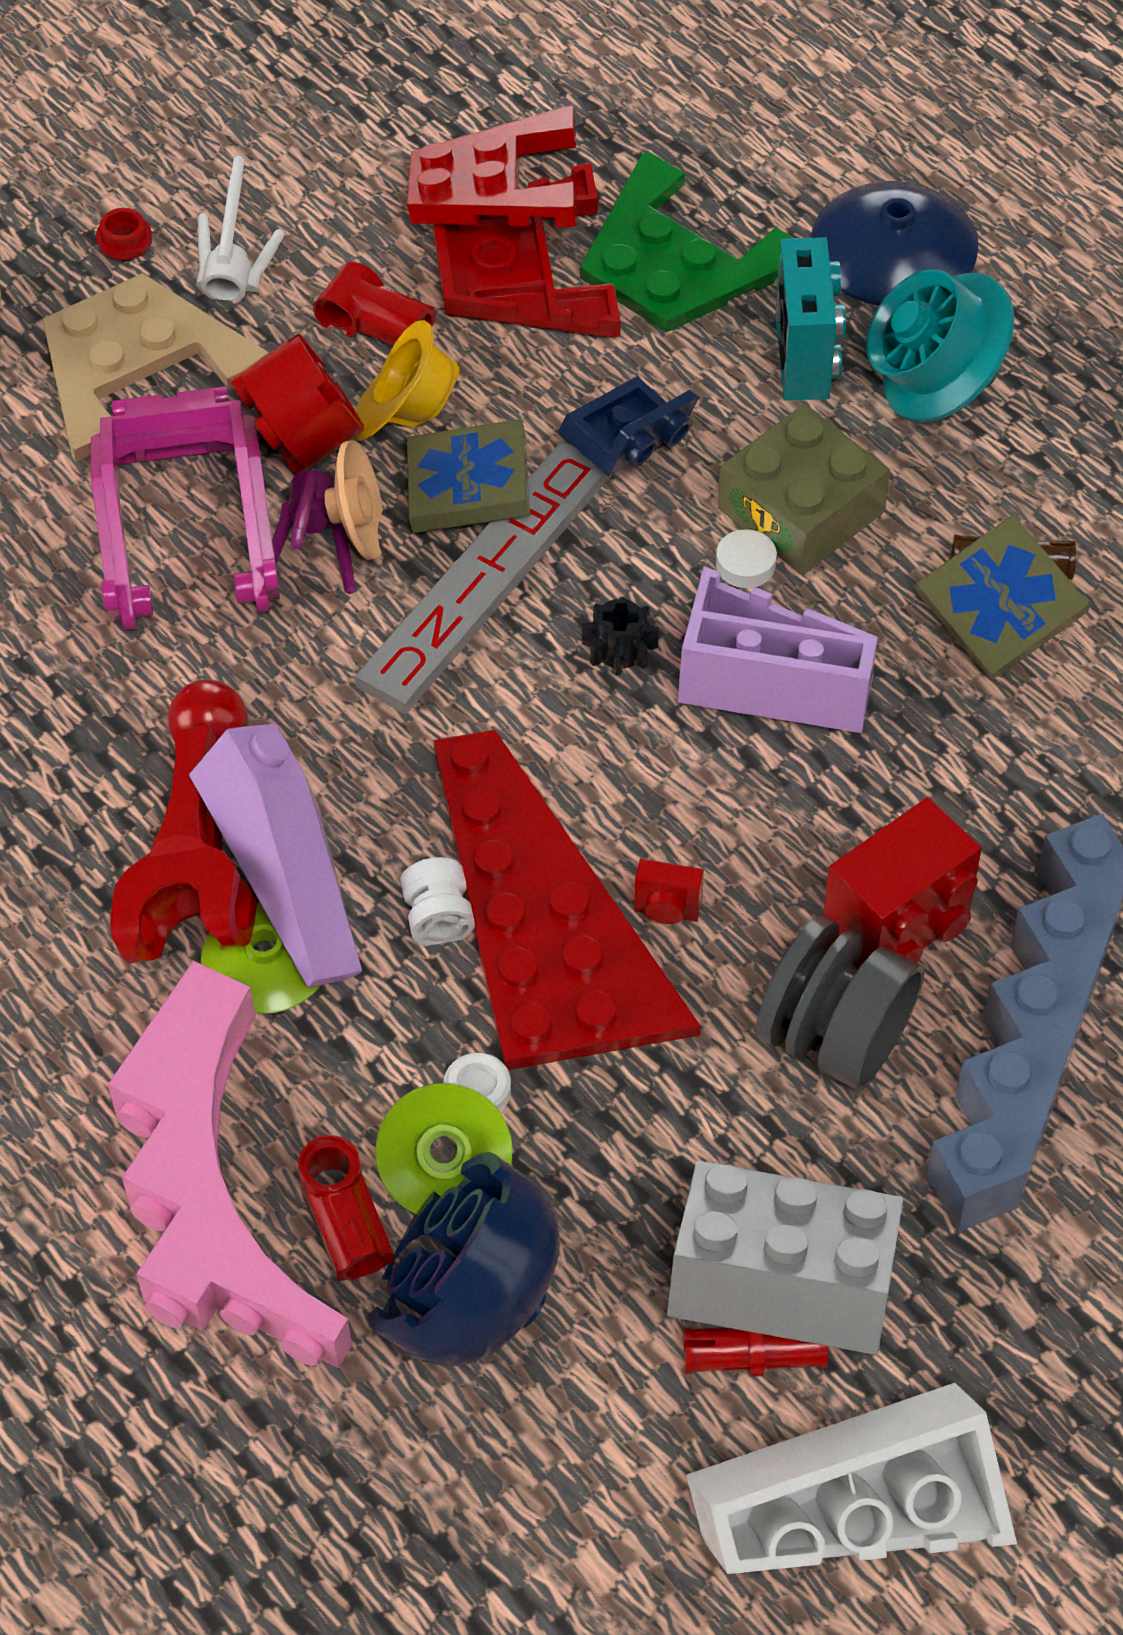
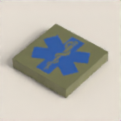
[407,419,530,533]
[916,514,1090,680]

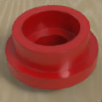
[96,208,153,260]

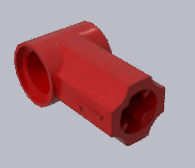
[313,262,435,345]
[298,1135,394,1282]

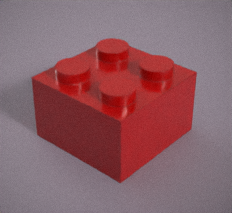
[823,796,982,968]

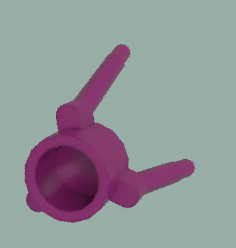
[272,470,356,594]

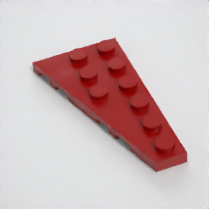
[434,730,701,1070]

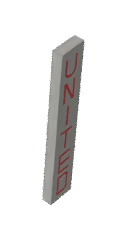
[355,441,611,715]

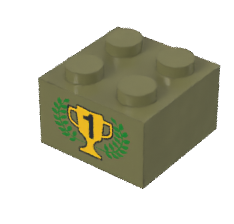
[718,404,890,576]

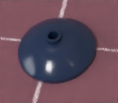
[811,181,978,306]

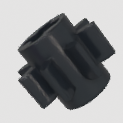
[582,597,659,675]

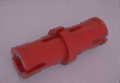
[683,1327,828,1377]

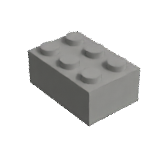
[667,1160,904,1355]

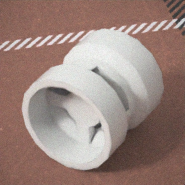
[400,857,475,946]

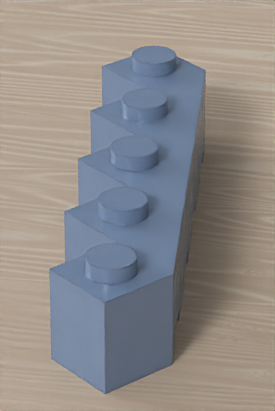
[926,813,1123,1232]

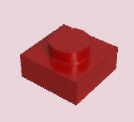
[634,858,704,924]

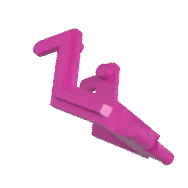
[91,386,280,631]

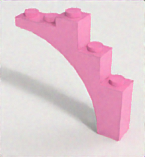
[108,960,352,1368]

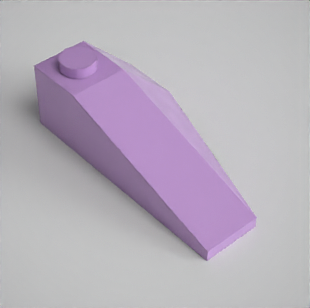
[189,723,362,988]

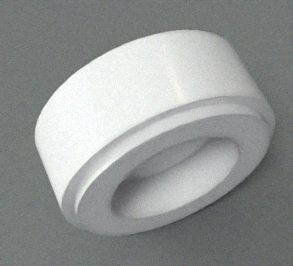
[716,529,777,588]
[444,1053,511,1112]

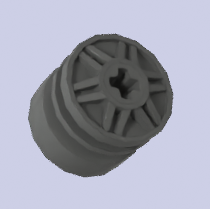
[756,914,925,1092]

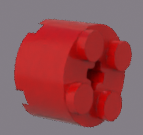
[230,333,365,474]

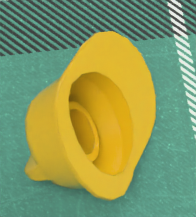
[353,320,460,441]

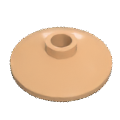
[325,440,383,560]

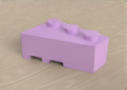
[678,566,878,733]

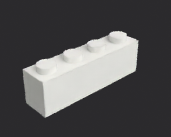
[686,1383,1017,1574]

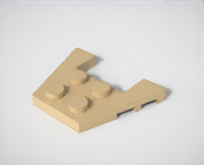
[43,273,269,462]

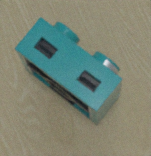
[775,237,846,401]

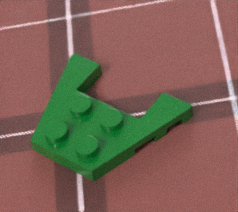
[580,151,793,332]

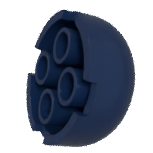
[368,1152,560,1366]

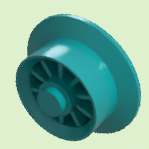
[866,269,1014,422]

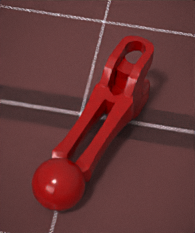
[110,679,257,964]

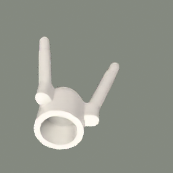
[196,156,285,301]

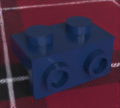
[558,376,699,477]

